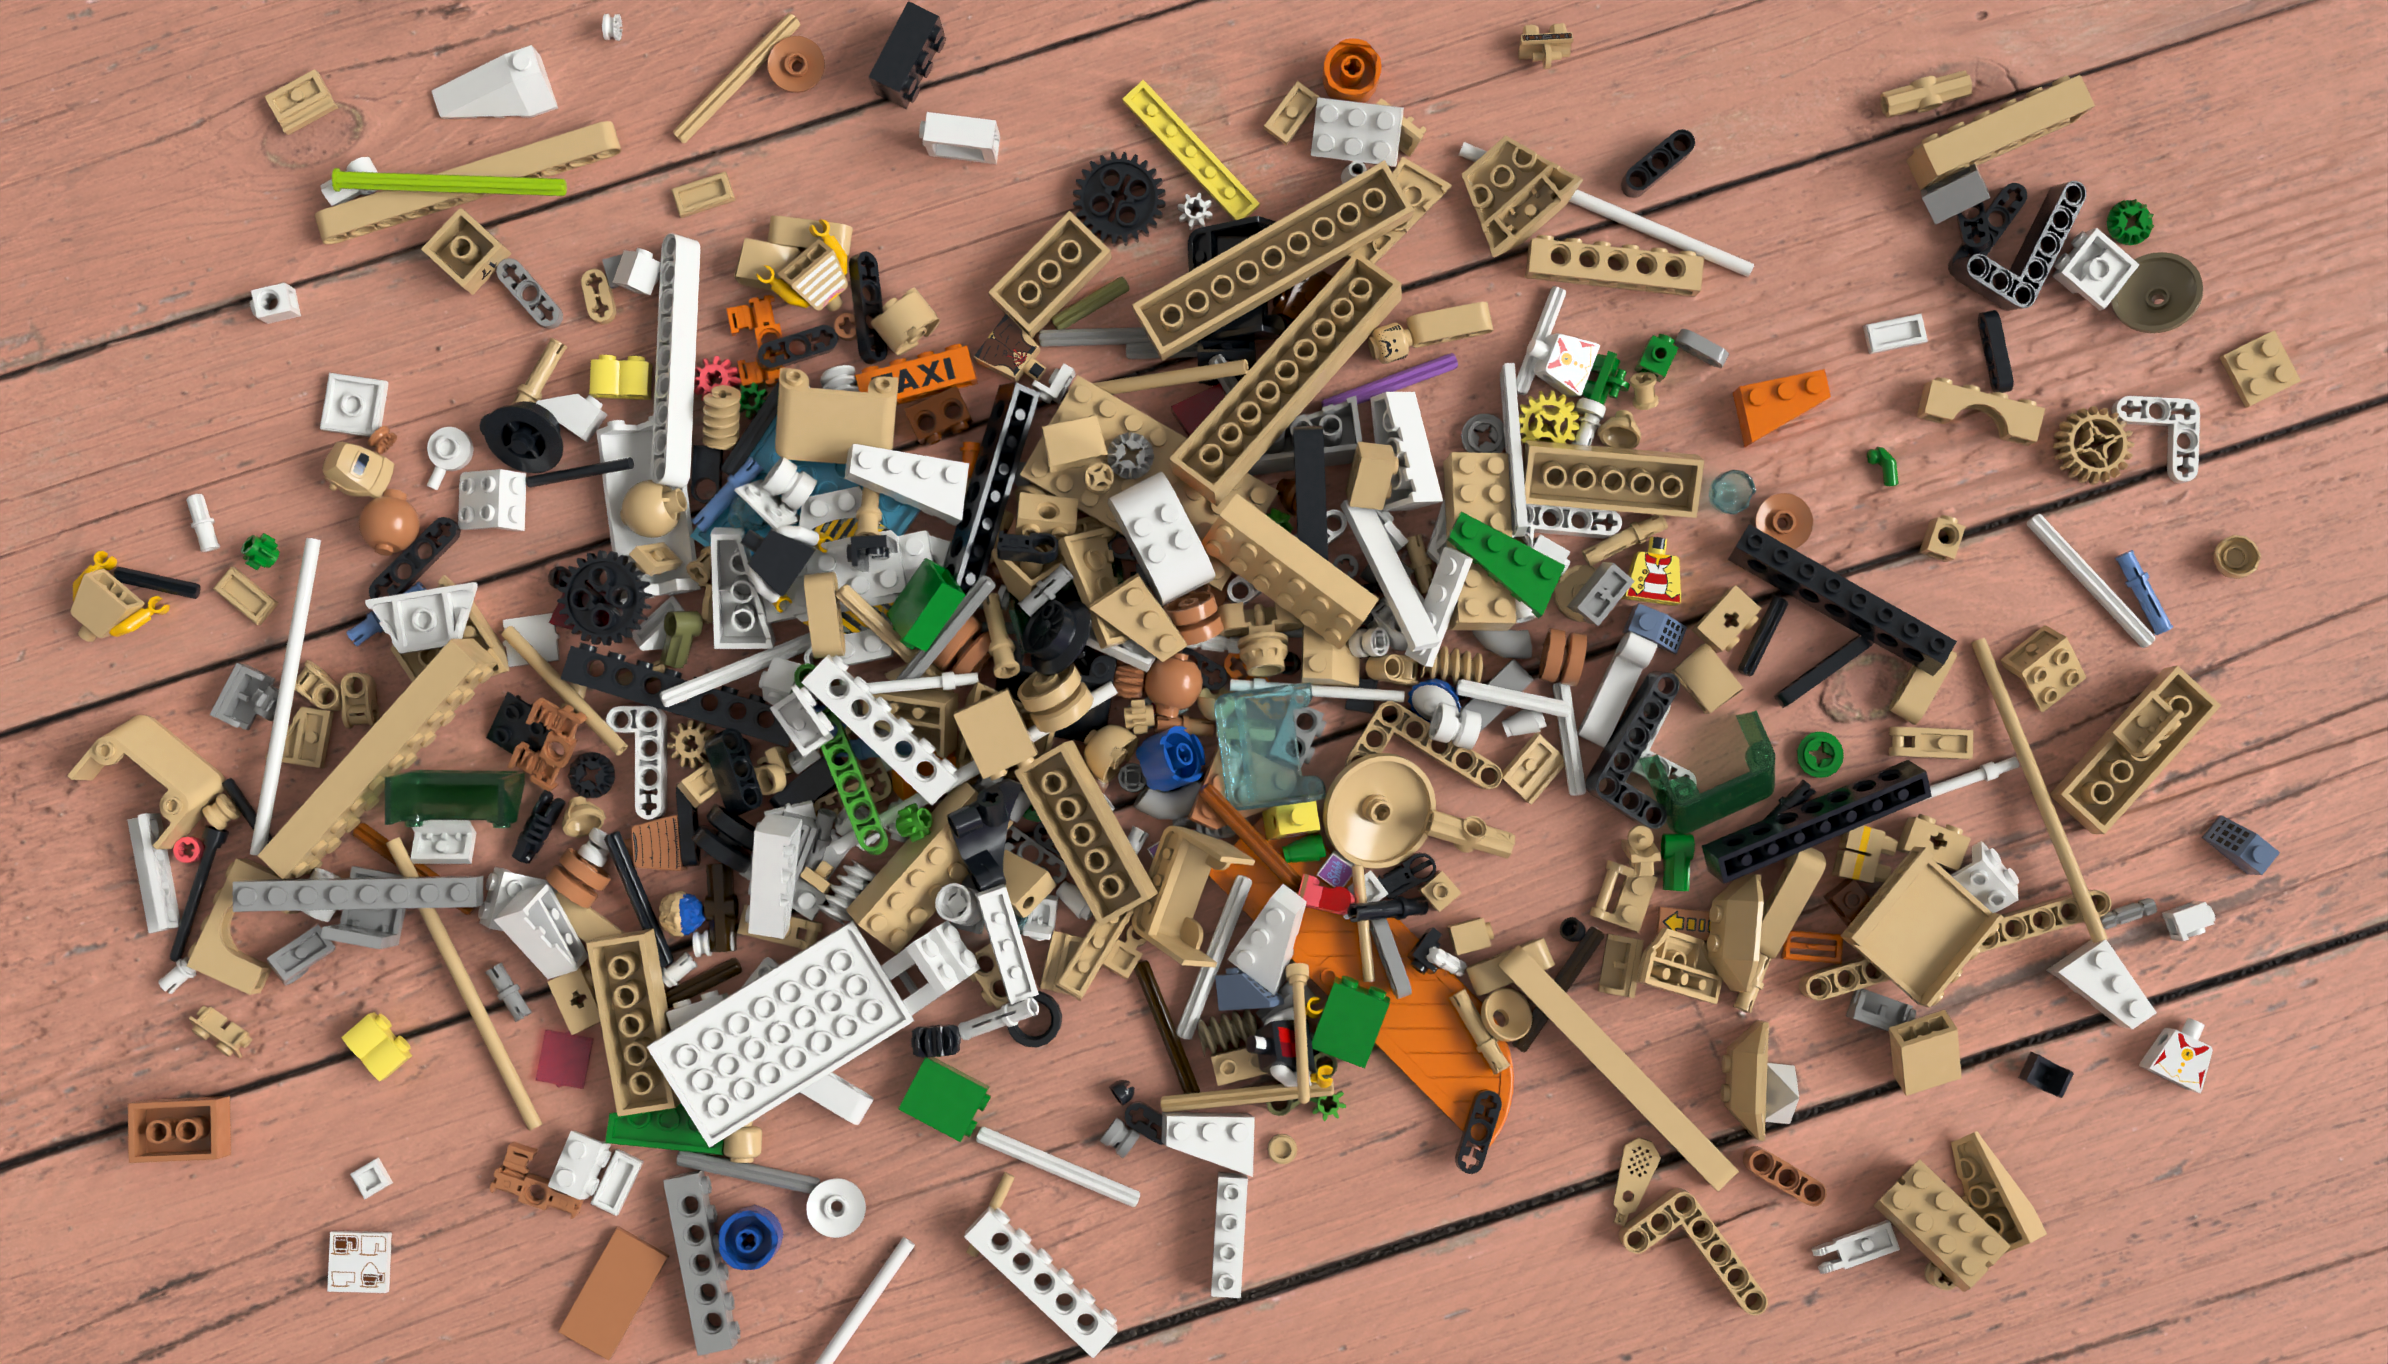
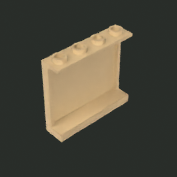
[1841,846,2004,1008]

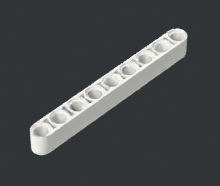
[651,233,700,488]

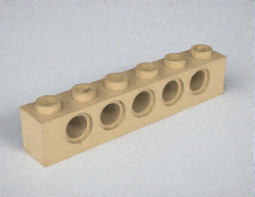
[1525,235,1704,297]

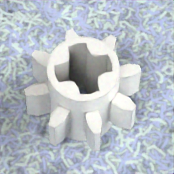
[1178,193,1212,230]

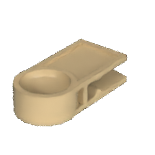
[753,764,786,795]

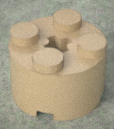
[871,287,940,355]

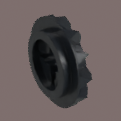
[568,752,615,798]

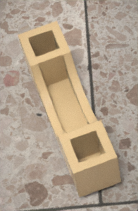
[1917,377,2045,446]

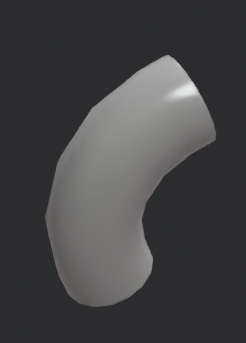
[1472,630,1532,659]
[1133,780,1202,819]

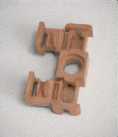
[508,697,587,791]
[490,1142,584,1219]

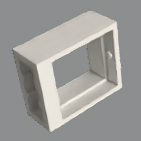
[919,112,1000,164]

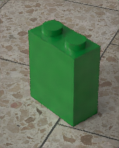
[887,558,966,652]
[1312,976,1390,1069]
[898,1057,991,1142]

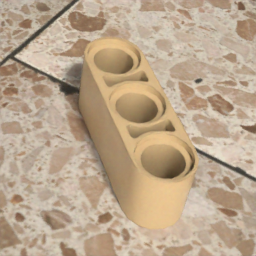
[767,216,853,257]
[1406,302,1494,348]
[804,571,846,659]
[1889,651,1957,725]
[1466,937,1555,996]

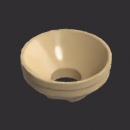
[1481,988,1532,1042]

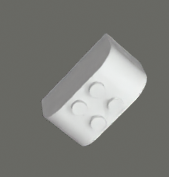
[1108,472,1215,606]

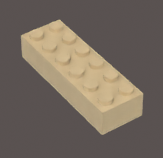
[1906,75,2095,191]
[1523,440,1704,518]
[1443,452,1516,631]
[1201,493,1379,649]
[2049,666,2221,834]
[1014,740,1158,926]
[846,781,1014,954]
[586,928,681,1116]

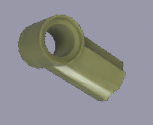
[660,611,703,668]

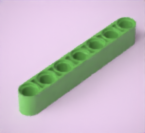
[794,663,888,855]

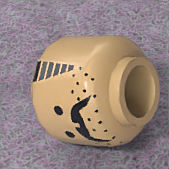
[1368,323,1413,364]

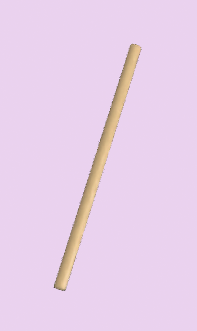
[1971,638,2108,943]
[386,837,542,1131]

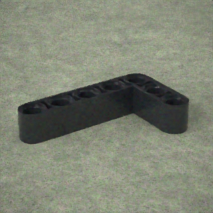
[1952,181,2086,311]
[1585,671,1680,829]

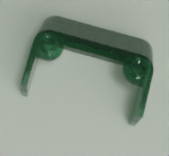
[1639,710,1775,834]
[385,770,525,828]

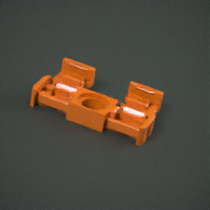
[726,295,784,388]

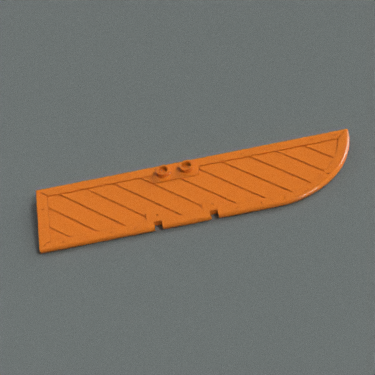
[1209,803,1514,1150]

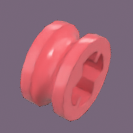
[173,837,205,863]

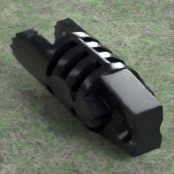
[512,790,566,864]

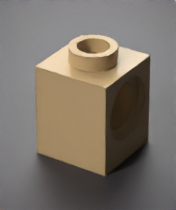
[1919,515,1966,562]
[1417,870,1461,912]
[1447,917,1494,955]

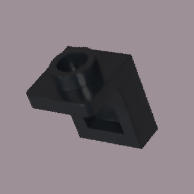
[2018,1052,2074,1098]

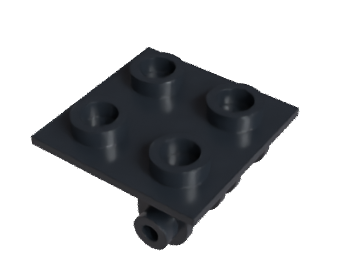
[486,692,551,759]

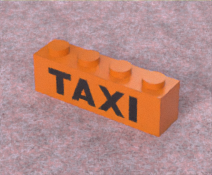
[855,344,978,405]

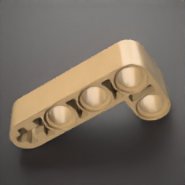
[1760,847,1826,959]

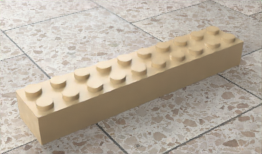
[1132,160,1414,361]
[1169,252,1402,506]
[257,639,498,880]

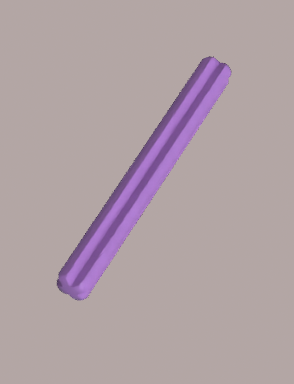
[1322,353,1458,407]

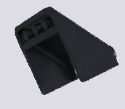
[1188,216,1288,340]
[995,640,1118,742]

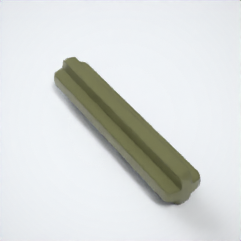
[1052,276,1129,330]

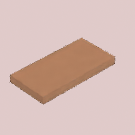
[558,1227,669,1361]

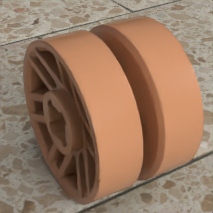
[1163,591,1224,646]
[1539,628,1587,687]
[545,848,612,909]

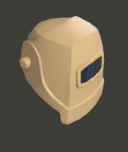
[322,442,394,499]

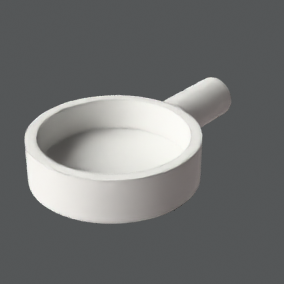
[427,427,474,490]

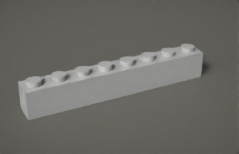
[233,876,483,912]

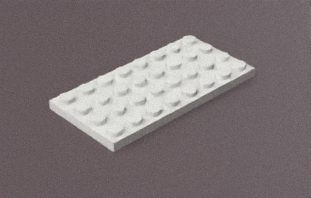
[647,920,914,1148]

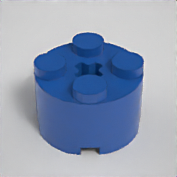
[1136,726,1205,792]
[718,1205,784,1270]

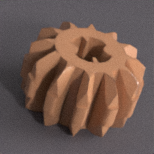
[1114,660,1146,700]

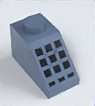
[1622,603,1687,654]
[2202,815,2280,875]
[1215,967,1284,1011]

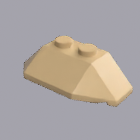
[1707,874,1764,992]
[1636,928,1723,1004]
[1721,1020,1769,1141]

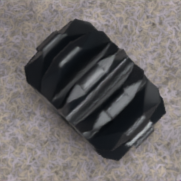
[911,1024,961,1058]

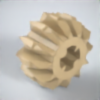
[667,719,715,769]

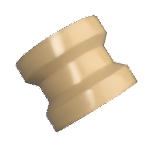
[1084,462,1114,494]
[202,794,241,831]

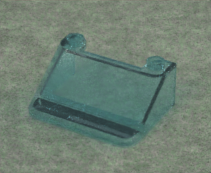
[1214,682,1326,810]

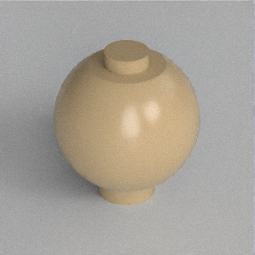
[620,480,687,538]

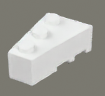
[493,882,588,979]
[1162,1112,1255,1177]

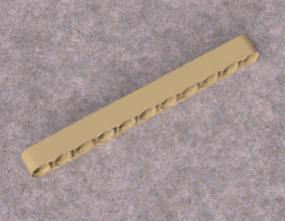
[314,121,621,244]
[1799,890,2112,1001]
[1498,945,1739,1192]

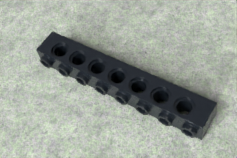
[944,382,1040,595]
[1728,524,1957,676]
[561,642,792,747]
[1702,760,1932,884]

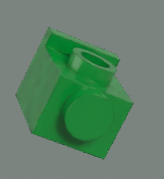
[1634,334,1679,382]

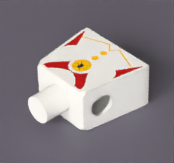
[1526,334,1600,397]
[2139,1018,2213,1094]

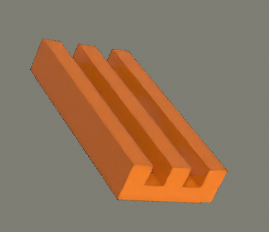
[1781,930,1843,964]

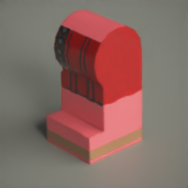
[1298,874,1355,915]

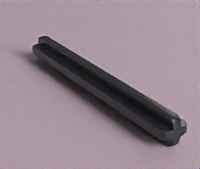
[604,831,674,968]

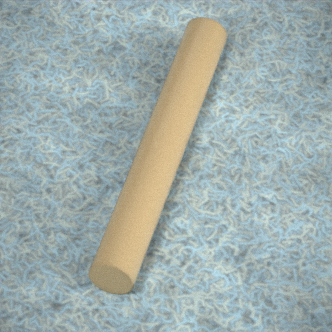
[966,1172,1015,1257]

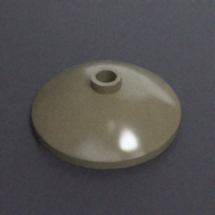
[2111,252,2203,333]

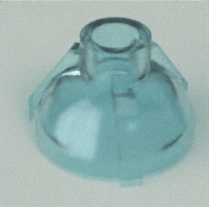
[728,495,768,531]

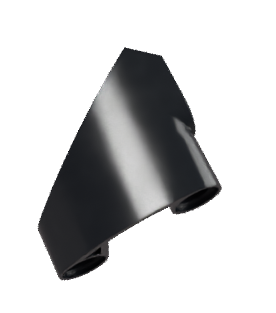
[947,778,1023,893]

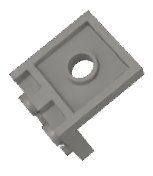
[320,866,406,949]

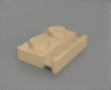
[265,69,338,135]
[1502,733,1565,805]
[1039,931,1084,995]

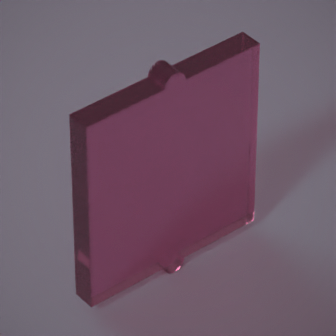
[536,1030,594,1089]

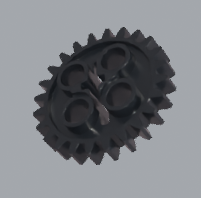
[1073,152,1166,246]
[557,550,652,646]

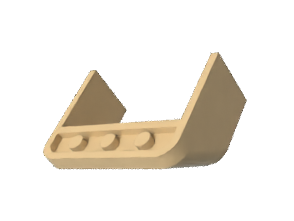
[67,715,226,849]
[1132,826,1255,968]

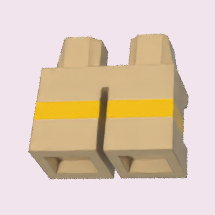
[1832,825,1898,883]

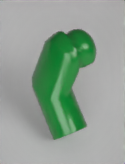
[1867,447,1899,486]

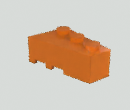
[1732,369,1831,447]

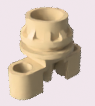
[1217,602,1303,677]

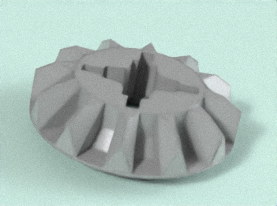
[1461,414,1505,453]
[1107,432,1154,479]

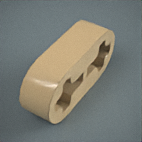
[581,269,616,325]

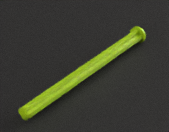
[332,168,567,196]

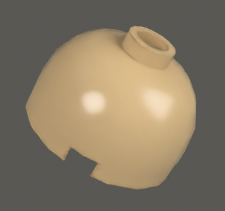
[1084,724,1139,784]

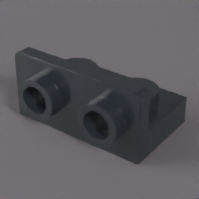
[846,535,898,572]

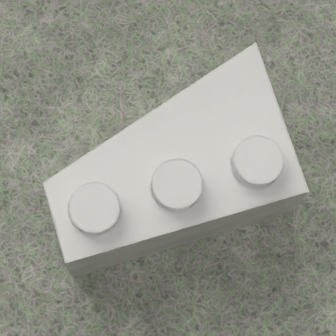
[1227,884,1307,995]
[2047,939,2157,1029]

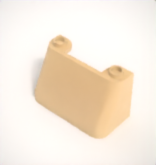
[775,368,898,464]

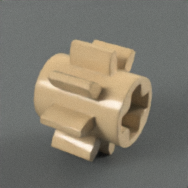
[1124,699,1155,735]

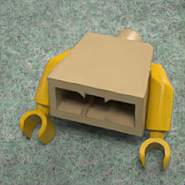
[71,551,170,642]

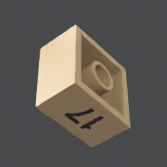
[421,207,512,295]

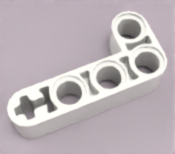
[1512,504,1622,548]
[1577,631,1657,748]
[606,706,667,820]

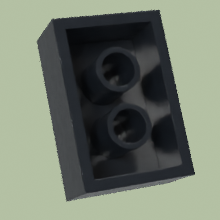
[869,1,946,109]

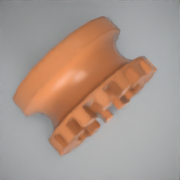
[834,313,857,341]
[368,426,397,454]

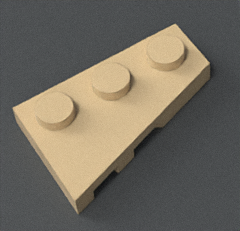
[1089,573,1187,662]

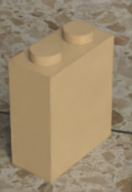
[953,688,1038,781]
[1889,1010,1962,1096]

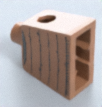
[623,815,687,871]

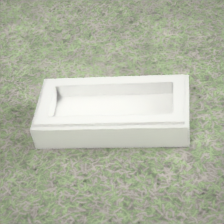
[1863,313,1928,354]
[590,1149,644,1216]

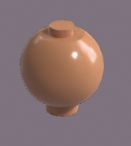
[359,489,419,556]
[1144,652,1203,718]

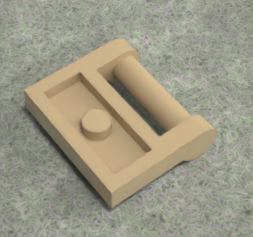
[1589,860,1658,932]

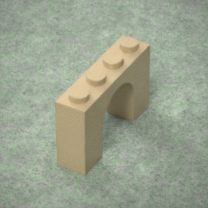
[186,858,298,995]

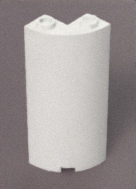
[596,416,701,600]

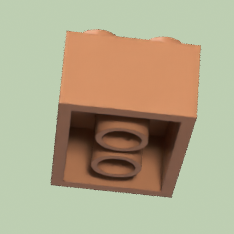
[128,1096,231,1163]

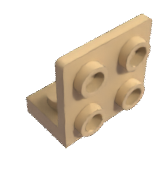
[2000,625,2086,712]

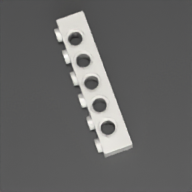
[801,654,958,805]
[964,1206,1117,1358]

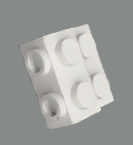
[2052,228,2139,311]

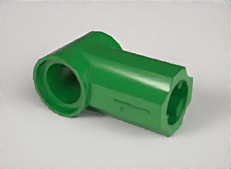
[1661,833,1695,891]

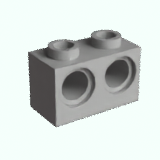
[1269,700,1326,768]

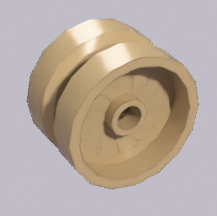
[1017,663,1094,733]

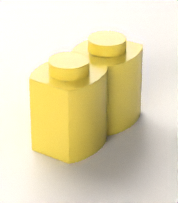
[589,355,653,400]
[341,1012,412,1081]

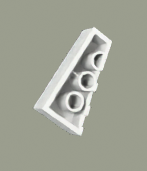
[1370,392,1443,511]
[844,444,969,526]
[710,527,776,649]
[745,814,802,939]

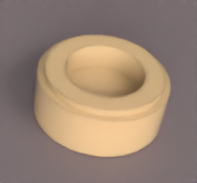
[1268,1134,1297,1164]

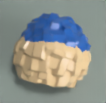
[659,891,706,937]

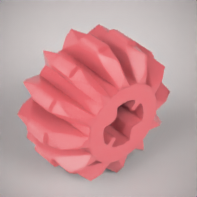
[694,356,742,402]

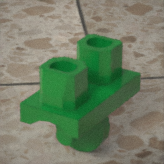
[1581,351,1630,405]

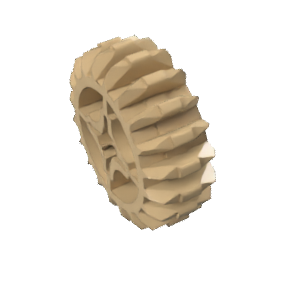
[2052,406,2135,485]

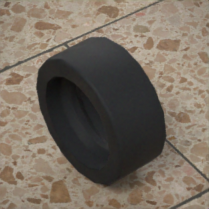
[1007,991,1062,1048]

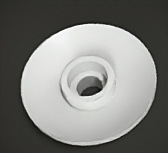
[807,1178,866,1238]

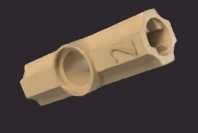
[1880,70,1972,118]
[1424,810,1515,859]

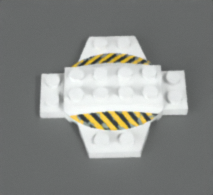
[762,486,934,666]

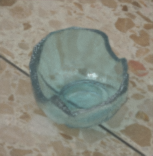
[1708,470,1756,515]

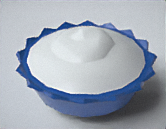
[1408,679,1461,723]

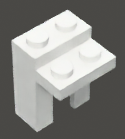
[881,920,981,1016]

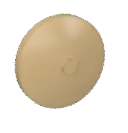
[1323,753,1436,869]

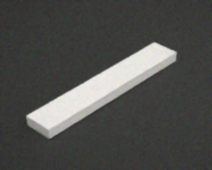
[1500,363,1528,537]
[1341,500,1441,652]

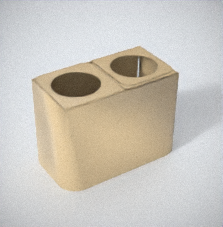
[734,238,801,291]
[1042,415,1108,472]
[1671,643,1744,714]

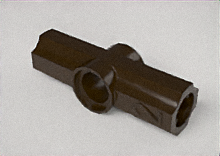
[705,864,739,952]

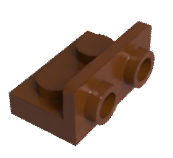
[1271,270,1333,322]

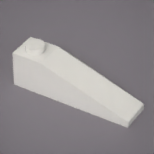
[432,45,558,119]

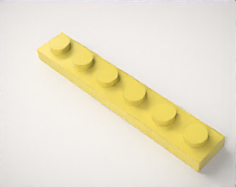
[1122,80,1260,220]

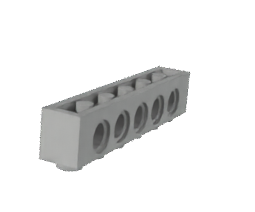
[663,1170,740,1356]

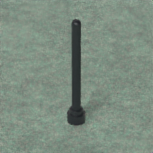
[170,825,229,962]

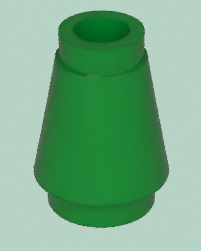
[1282,833,1326,863]

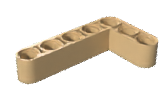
[1345,701,1502,790]
[1619,1188,1768,1315]

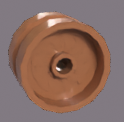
[932,614,993,688]

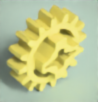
[1519,390,1579,444]

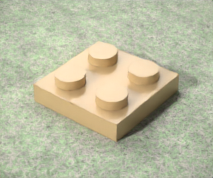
[2219,330,2301,408]

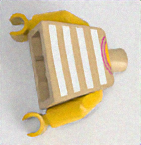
[756,219,848,311]

